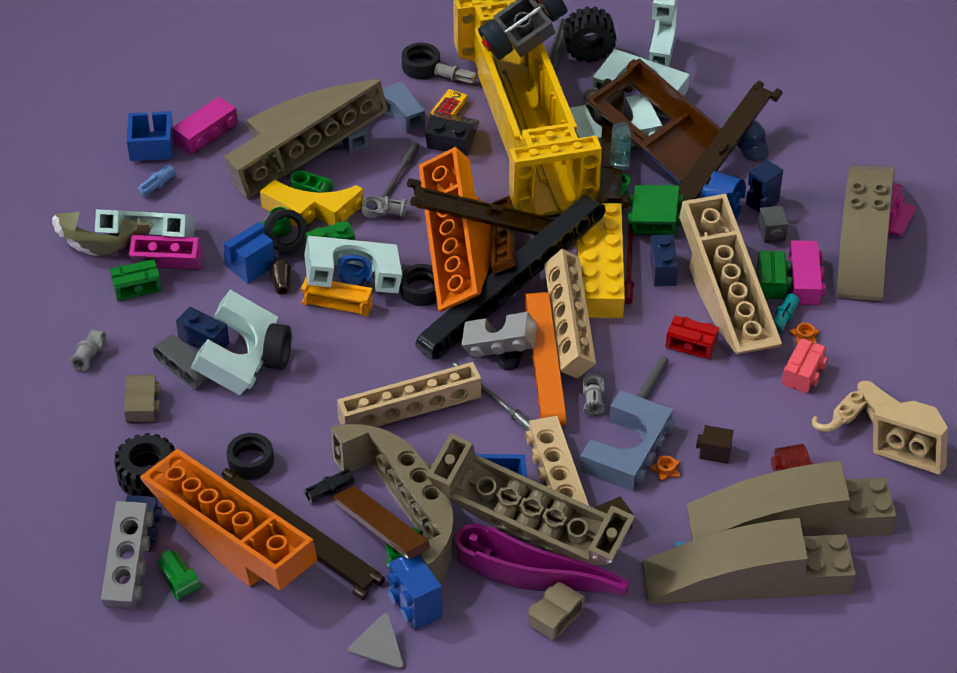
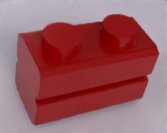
[665,315,719,360]

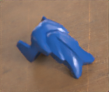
[338,255,372,286]

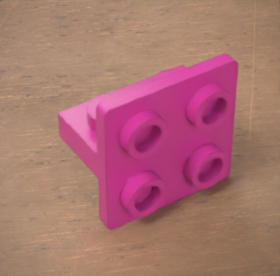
[889,183,916,237]

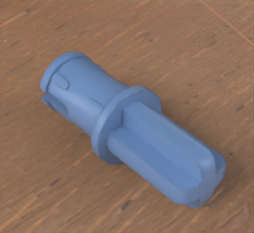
[138,165,176,196]

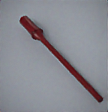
[624,225,634,304]

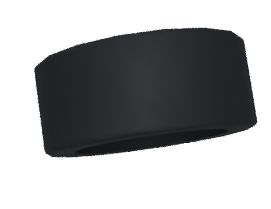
[401,42,440,79]
[264,209,308,252]
[400,264,437,306]
[263,323,292,369]
[226,433,274,480]

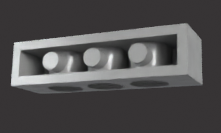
[101,501,153,609]

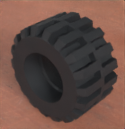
[563,6,617,62]
[114,433,175,497]

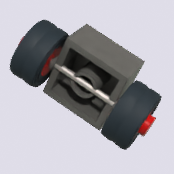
[478,0,568,60]

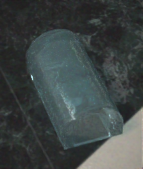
[610,122,632,169]

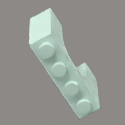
[649,0,679,67]
[592,49,690,119]
[570,94,662,149]
[95,209,195,237]
[304,236,402,294]
[191,290,278,395]

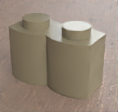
[124,374,161,422]
[528,582,585,641]

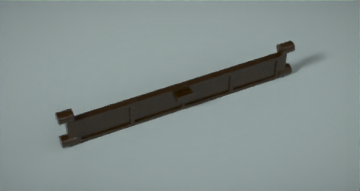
[599,79,633,208]
[679,81,783,211]
[407,178,555,235]
[221,468,385,601]

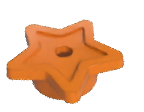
[790,322,820,344]
[650,455,680,481]

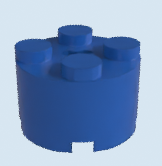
[701,171,746,219]

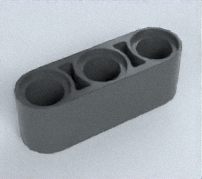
[152,335,209,389]

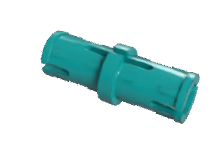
[773,294,800,334]

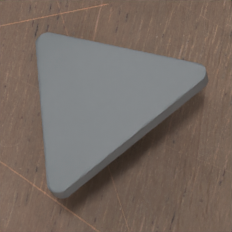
[347,613,403,669]

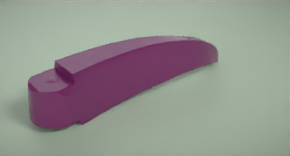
[455,523,629,595]

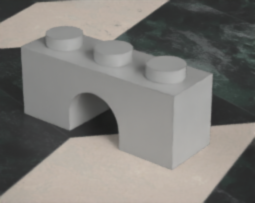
[461,312,538,358]

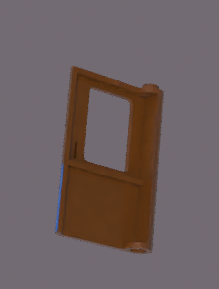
[586,58,721,184]

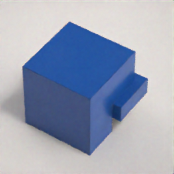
[223,222,275,284]

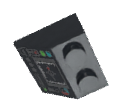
[425,112,479,156]

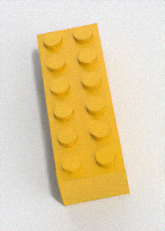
[576,203,625,318]

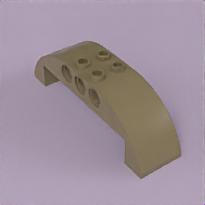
[837,164,895,301]
[331,424,454,585]
[427,433,635,565]

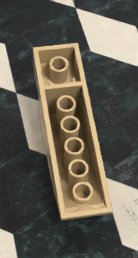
[679,194,782,355]

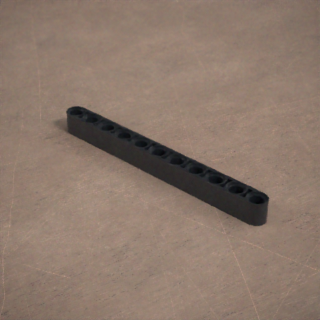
[415,195,606,360]

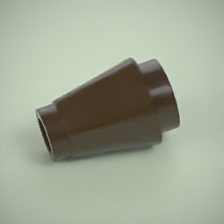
[269,260,291,295]

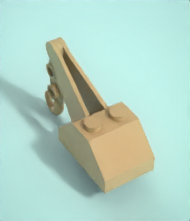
[812,381,948,475]

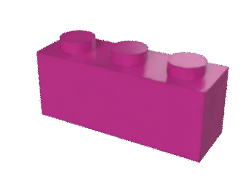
[172,97,238,155]
[129,235,204,269]
[789,240,826,305]

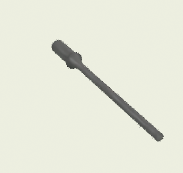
[374,141,420,210]
[452,362,529,431]

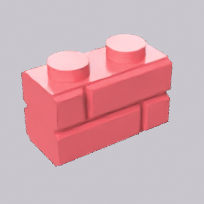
[782,339,828,393]

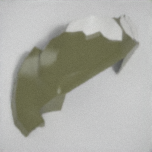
[52,212,153,256]

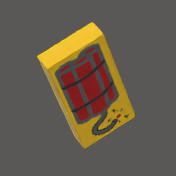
[430,89,467,118]

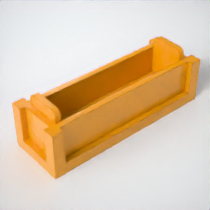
[301,276,373,317]

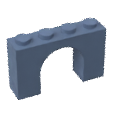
[342,81,425,153]
[579,390,675,492]

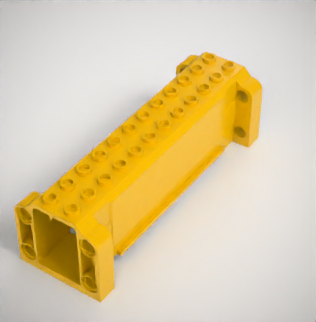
[453,0,602,216]

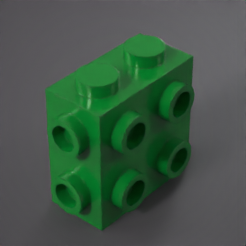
[628,184,684,235]

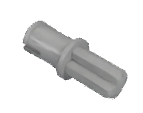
[434,62,476,84]

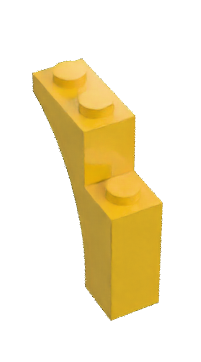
[260,179,364,227]

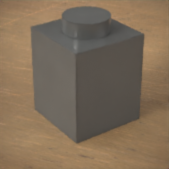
[758,206,788,242]

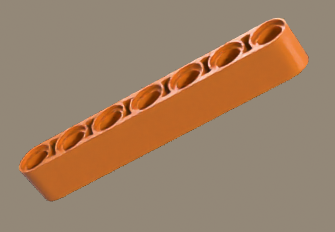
[525,292,566,426]

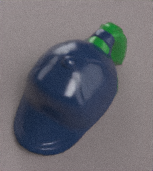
[728,112,768,161]

